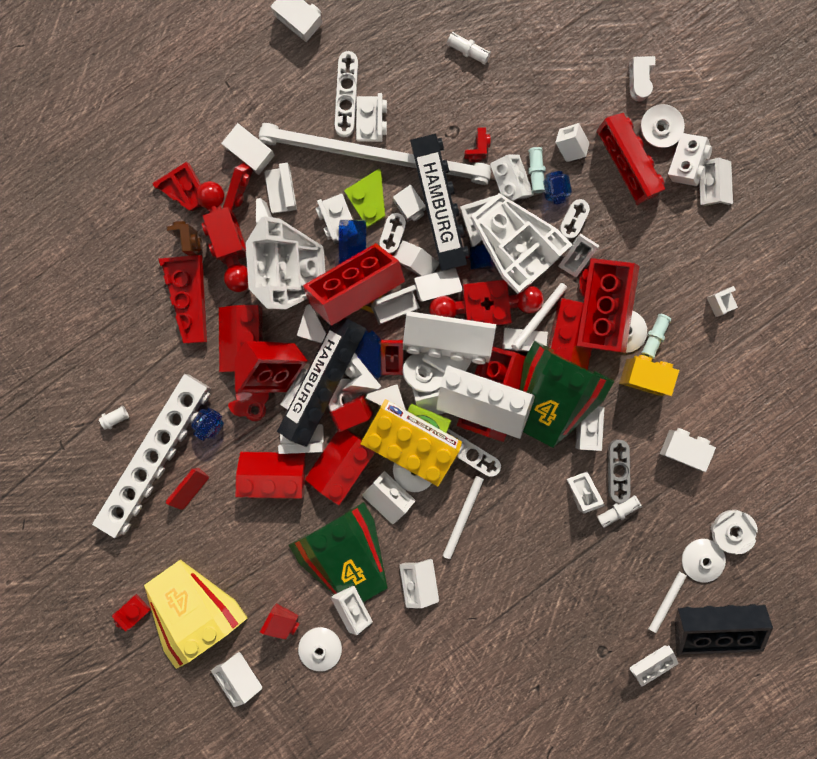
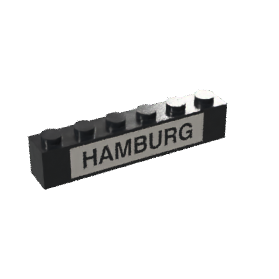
[410,133,470,271]
[277,318,366,447]

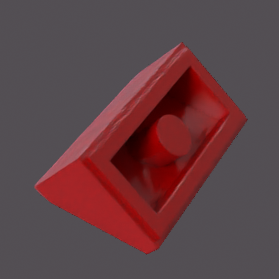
[166,467,209,510]

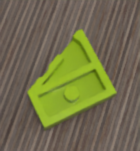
[344,169,385,228]

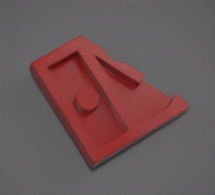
[152,162,201,211]
[223,162,253,211]

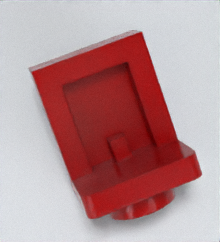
[464,127,491,162]

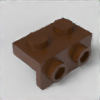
[166,221,203,256]

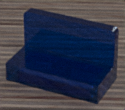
[339,220,366,264]

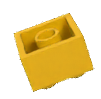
[619,355,679,396]

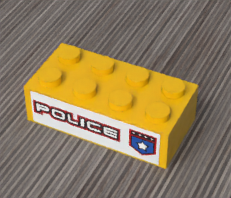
[360,399,462,487]

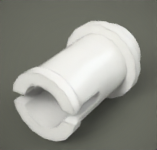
[99,406,129,430]

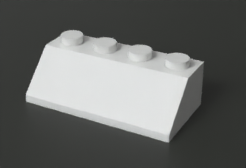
[403,311,496,364]
[437,365,535,439]

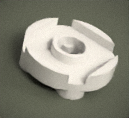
[711,510,758,554]

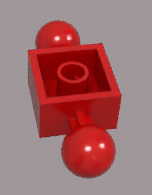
[196,181,249,292]
[429,280,544,326]

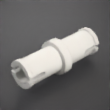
[447,32,491,65]
[597,495,642,528]

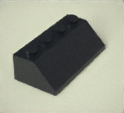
[675,604,773,655]

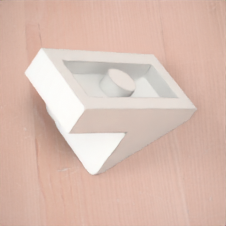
[342,353,381,394]

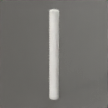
[511,283,567,351]
[443,476,484,559]

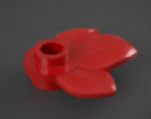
[228,390,269,421]

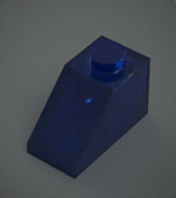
[355,330,381,379]

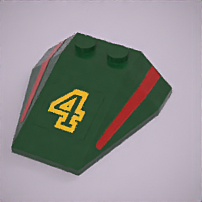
[520,340,614,448]
[289,502,388,602]

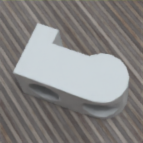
[629,56,655,102]

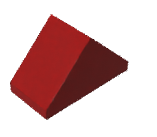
[381,340,403,375]
[330,394,373,432]

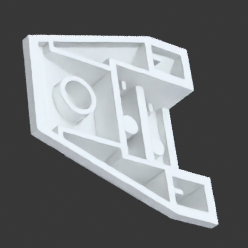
[470,193,572,294]
[246,216,325,310]

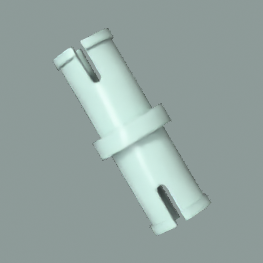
[528,147,546,193]
[641,314,672,359]

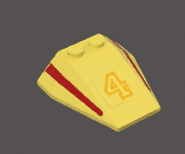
[144,560,248,669]

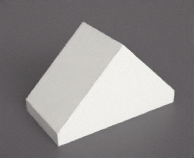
[558,234,599,278]
[394,241,439,276]
[297,304,326,343]
[366,385,405,410]
[567,472,604,514]

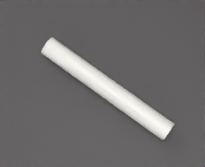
[648,571,687,633]

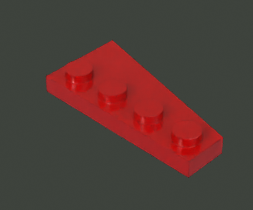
[158,255,207,344]

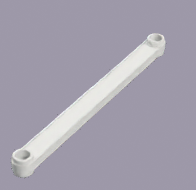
[259,123,492,185]

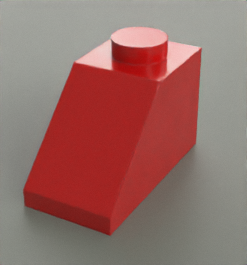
[260,603,300,640]

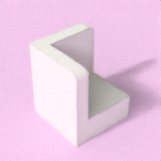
[556,123,589,162]
[707,286,738,317]

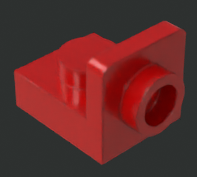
[112,594,151,632]

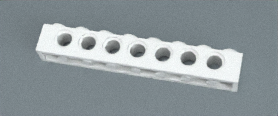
[92,374,211,538]

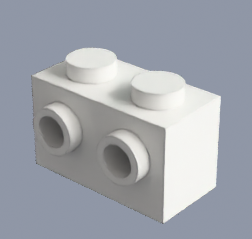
[271,0,323,42]
[668,133,712,186]
[660,428,716,472]

